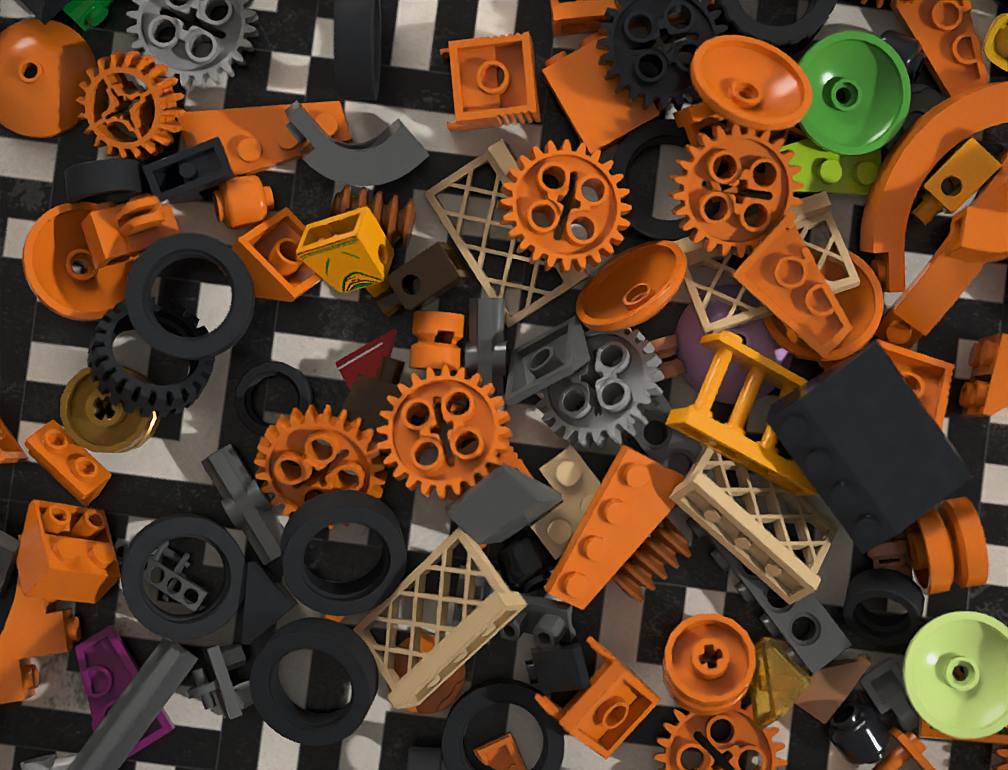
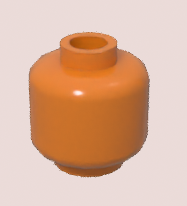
[212,175,274,230]

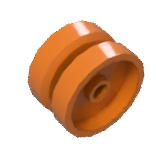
[904,496,989,595]
[662,614,756,716]

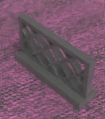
[67,637,199,770]

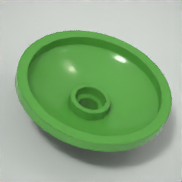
[798,31,911,156]

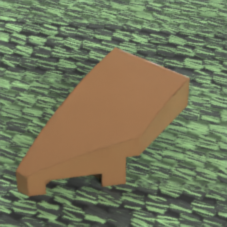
[792,654,871,724]

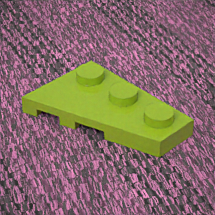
[765,138,881,196]

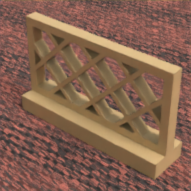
[424,139,591,328]
[673,191,860,336]
[669,446,838,605]
[353,527,527,709]

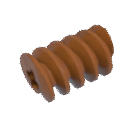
[328,184,416,250]
[612,516,692,602]

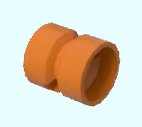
[409,311,466,372]

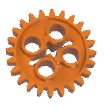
[669,122,804,258]
[498,140,632,274]
[377,365,512,500]
[254,404,388,529]
[653,701,787,770]

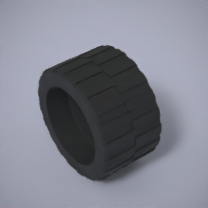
[713,0,837,56]

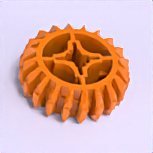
[75,51,186,161]

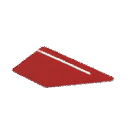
[336,329,397,390]

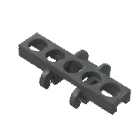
[114,538,210,612]

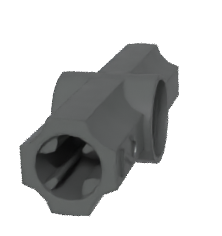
[465,298,509,411]
[201,444,284,565]

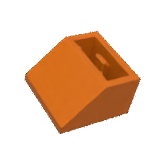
[959,333,1008,417]
[16,499,121,604]

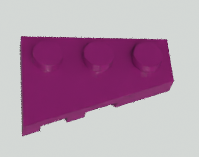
[75,624,175,759]

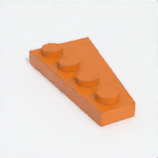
[177,101,353,190]
[544,444,686,610]

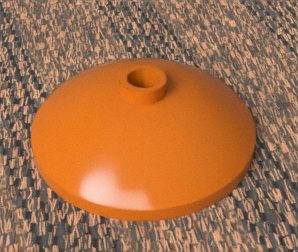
[0,18,98,138]
[690,35,812,131]
[22,201,137,322]
[576,240,687,332]
[759,244,884,361]

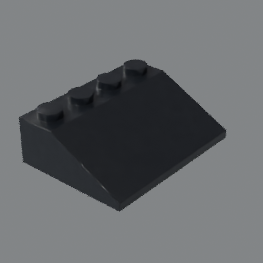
[765,339,973,554]

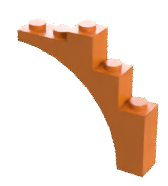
[0,534,81,704]

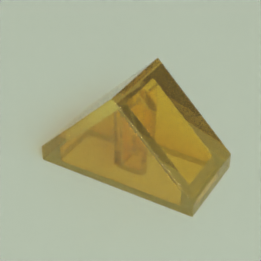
[749,637,813,730]

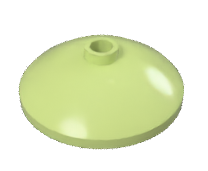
[903,611,1008,739]

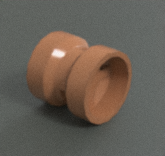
[649,334,687,382]
[867,538,913,579]

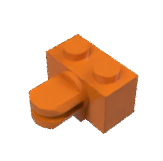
[81,193,180,269]

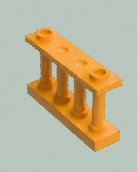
[665,330,819,496]

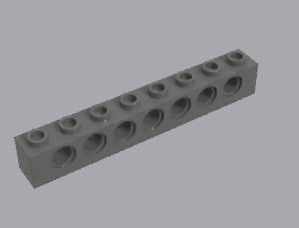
[621,395,852,674]

